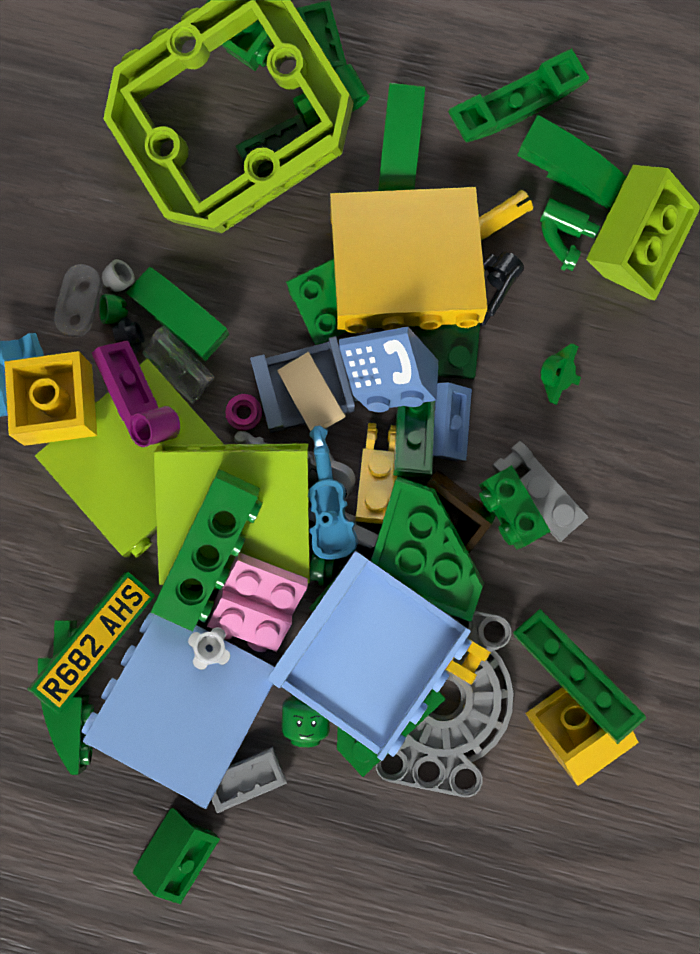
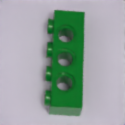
[151,469,263,632]

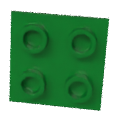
[286,258,347,345]

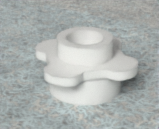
[188,627,230,670]

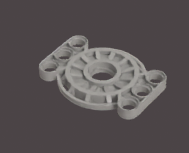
[375,611,514,797]

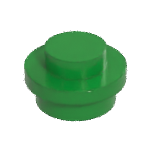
[310,552,337,586]

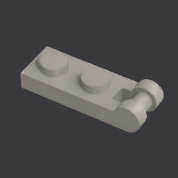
[492,441,588,542]

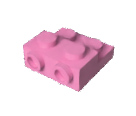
[207,552,308,652]

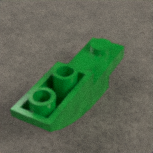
[38,620,94,775]

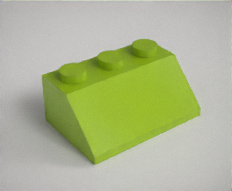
[586,165,700,300]

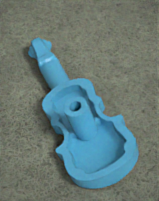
[308,425,358,559]

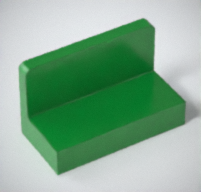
[133,808,220,904]

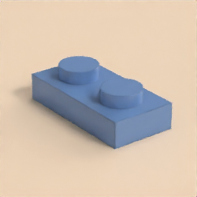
[433,382,472,461]

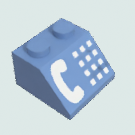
[339,327,438,412]

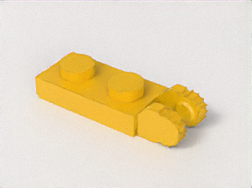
[355,423,397,524]

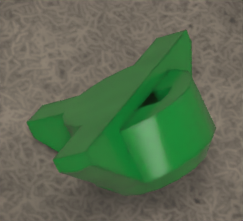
[540,343,581,405]

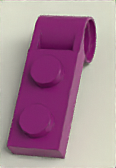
[91,341,180,447]

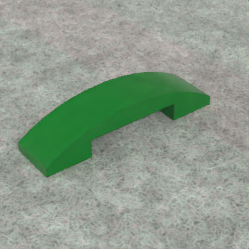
[448,48,589,142]

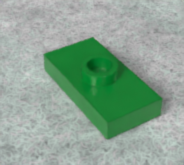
[296,0,347,70]

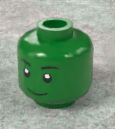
[282,695,330,747]

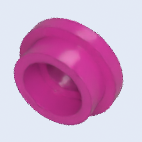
[225,394,262,431]

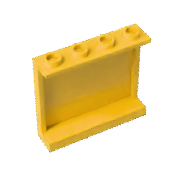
[330,187,487,333]

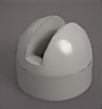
[102,259,135,292]

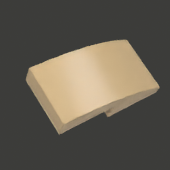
[277,352,346,431]

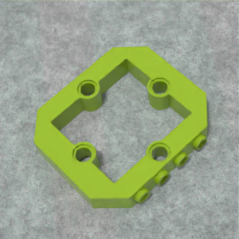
[103,0,354,233]

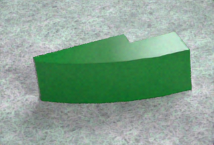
[378,83,425,191]
[517,115,627,210]
[126,267,230,362]

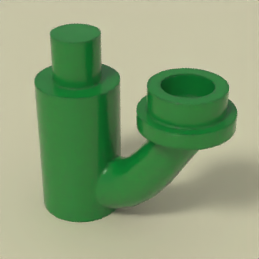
[540,198,600,271]

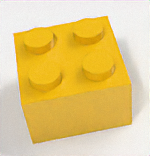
[4,351,97,446]

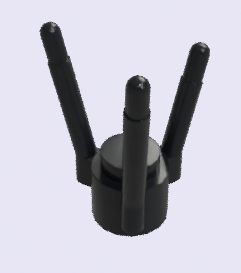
[480,251,524,326]

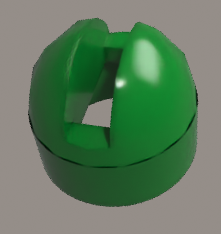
[99,294,128,324]

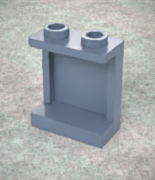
[250,336,358,433]

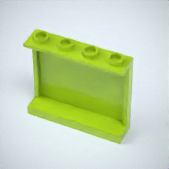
[35,358,223,557]
[154,443,310,589]

